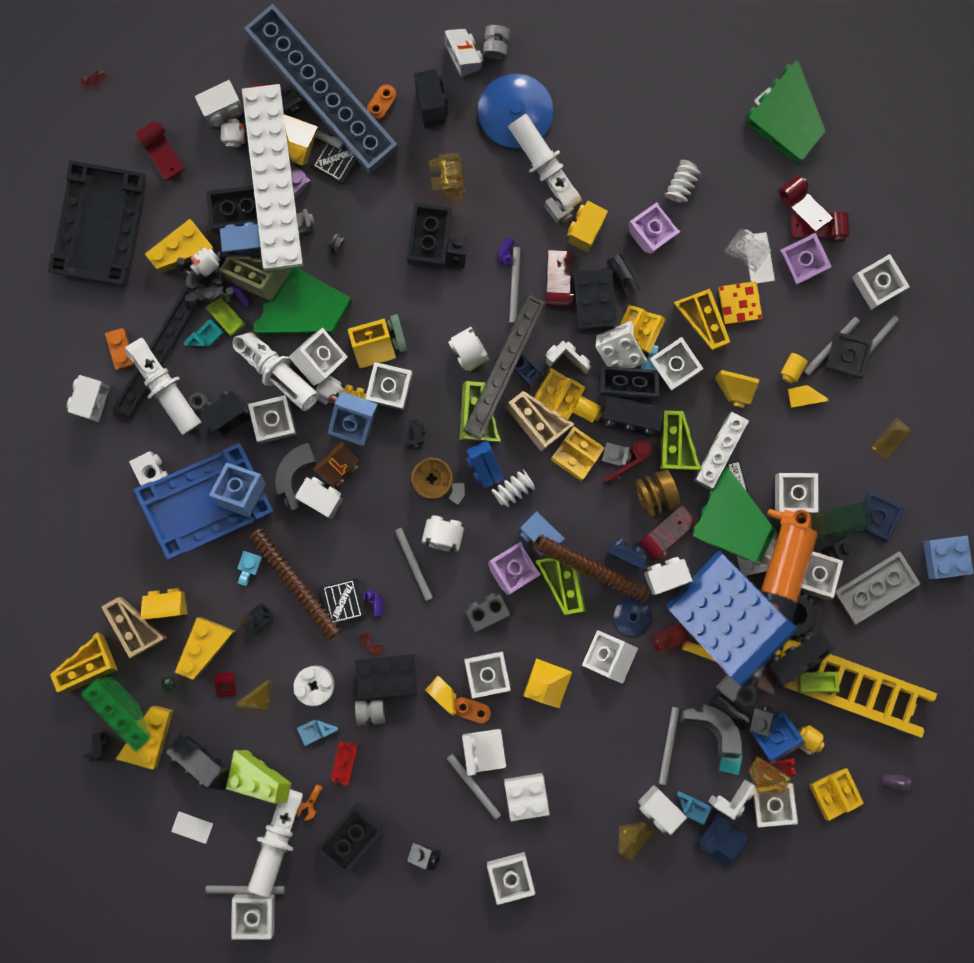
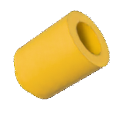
[780,353,808,384]
[572,396,603,423]

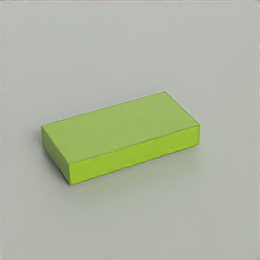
[206,298,246,337]
[798,672,839,693]

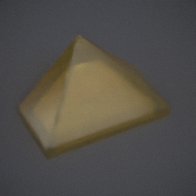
[872,418,911,459]
[236,679,272,709]
[749,756,791,793]
[618,822,654,861]

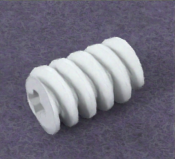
[665,160,701,203]
[491,469,535,508]

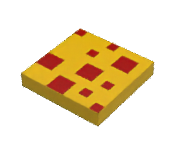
[718,281,762,325]

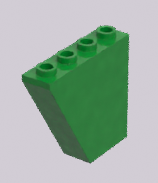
[746,61,826,165]
[253,267,352,336]
[693,467,776,565]
[81,676,152,752]

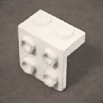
[545,341,591,374]

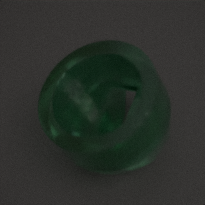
[161,676,177,692]

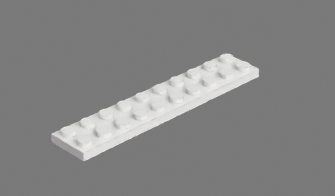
[242,84,303,271]

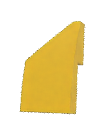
[788,385,829,408]
[425,676,456,716]

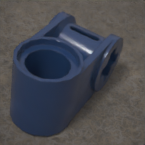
[513,353,545,388]

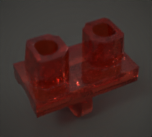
[652,622,690,652]

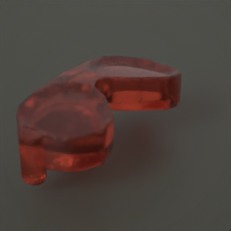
[80,70,107,88]
[360,633,382,655]

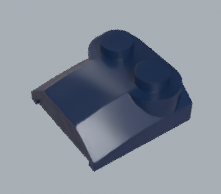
[606,538,648,571]
[694,812,749,867]

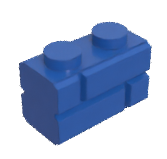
[466,441,504,488]

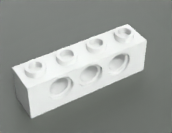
[693,412,749,490]
[129,451,168,485]

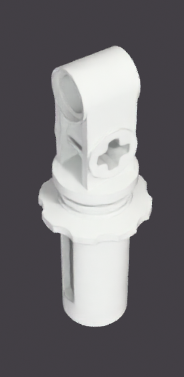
[508,113,582,211]
[233,332,319,411]
[124,338,202,435]
[247,789,302,897]

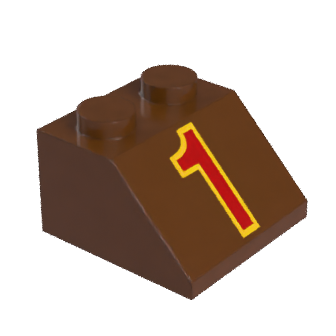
[314,442,360,488]

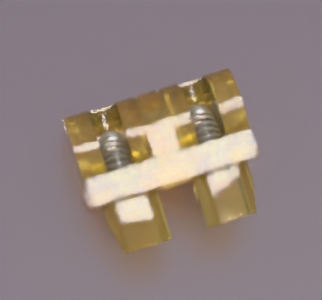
[429,153,465,199]

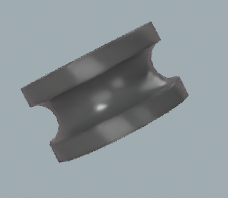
[328,233,345,253]

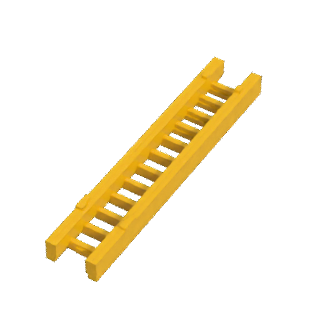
[681,639,937,738]

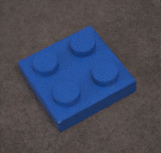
[751,711,805,763]

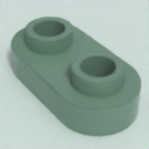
[388,314,407,352]

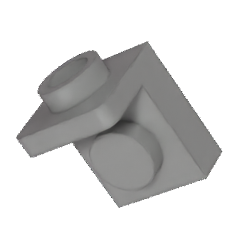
[544,197,574,224]
[297,209,315,234]
[601,443,632,467]

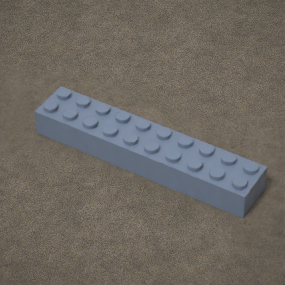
[244,4,398,175]

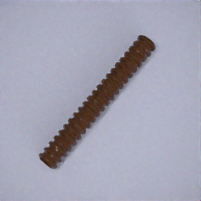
[249,528,341,640]
[534,534,650,603]

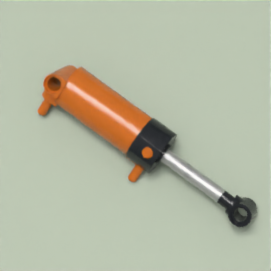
[737,509,818,708]

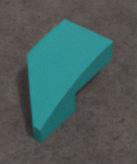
[183,319,225,346]
[718,754,742,775]

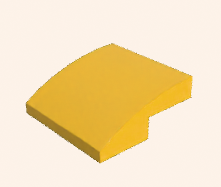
[619,305,666,353]
[534,368,586,421]
[550,426,605,482]
[809,768,864,821]

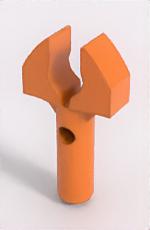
[297,785,323,821]

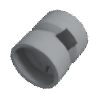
[483,25,510,59]
[355,699,385,726]

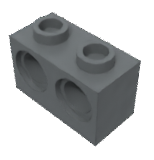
[465,592,510,632]

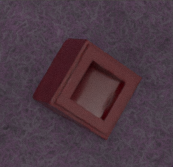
[214,672,237,697]

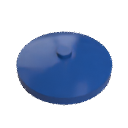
[478,74,553,150]

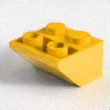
[348,319,396,369]

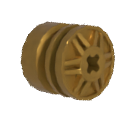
[411,458,453,499]
[636,469,681,518]

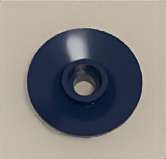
[613,598,652,636]

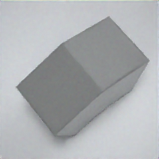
[448,483,465,505]

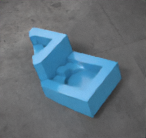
[296,720,339,746]
[677,791,712,825]

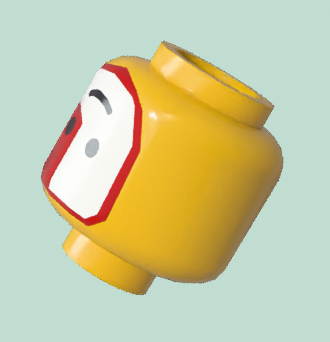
[798,725,825,755]

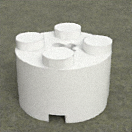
[449,327,490,371]
[421,515,464,552]
[294,666,335,706]

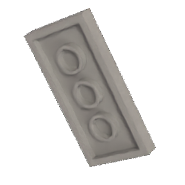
[835,551,920,625]

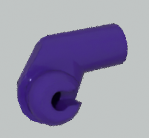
[498,237,515,266]
[225,284,252,307]
[363,590,383,616]

